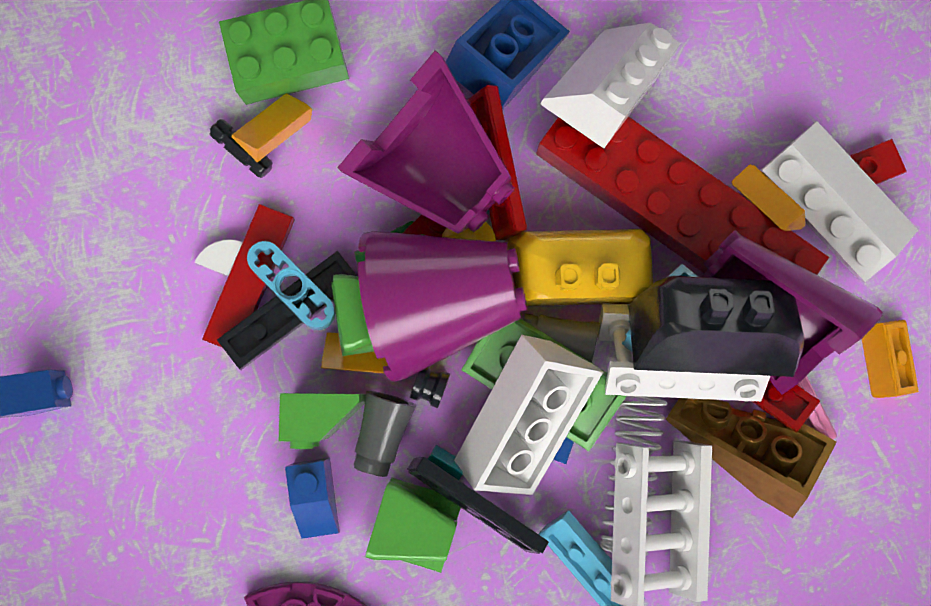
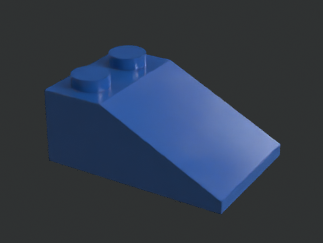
[446,0,570,110]

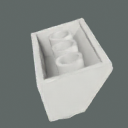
[540,23,681,148]
[760,121,918,282]
[454,335,603,495]

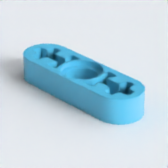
[247,241,335,330]

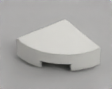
[194,240,243,276]

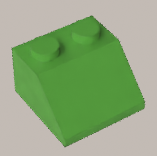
[279,393,366,449]

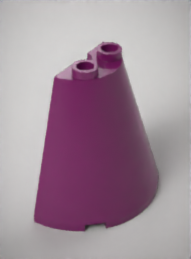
[337,50,515,233]
[702,230,883,395]
[357,231,527,382]

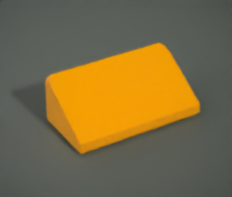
[232,93,312,162]
[731,164,806,231]
[862,320,919,398]
[321,332,388,374]

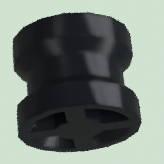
[410,366,450,408]

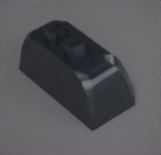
[628,276,804,377]

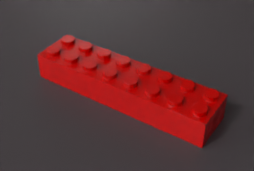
[536,116,830,275]

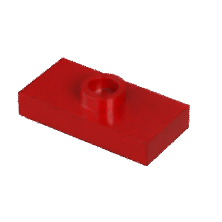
[850,139,907,184]

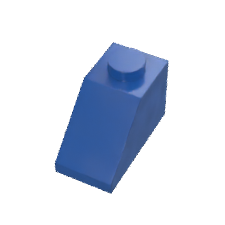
[0,370,73,418]
[285,458,340,539]

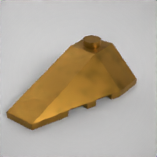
[666,398,837,518]

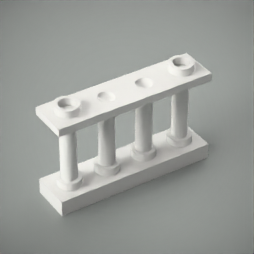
[598,303,770,401]
[611,441,712,606]

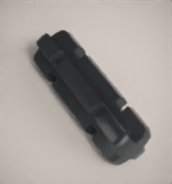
[210,119,273,178]

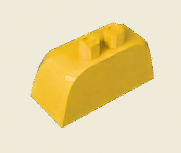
[504,229,653,306]

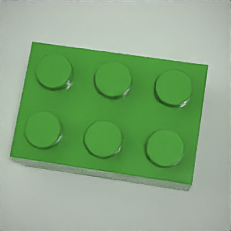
[219,0,350,105]

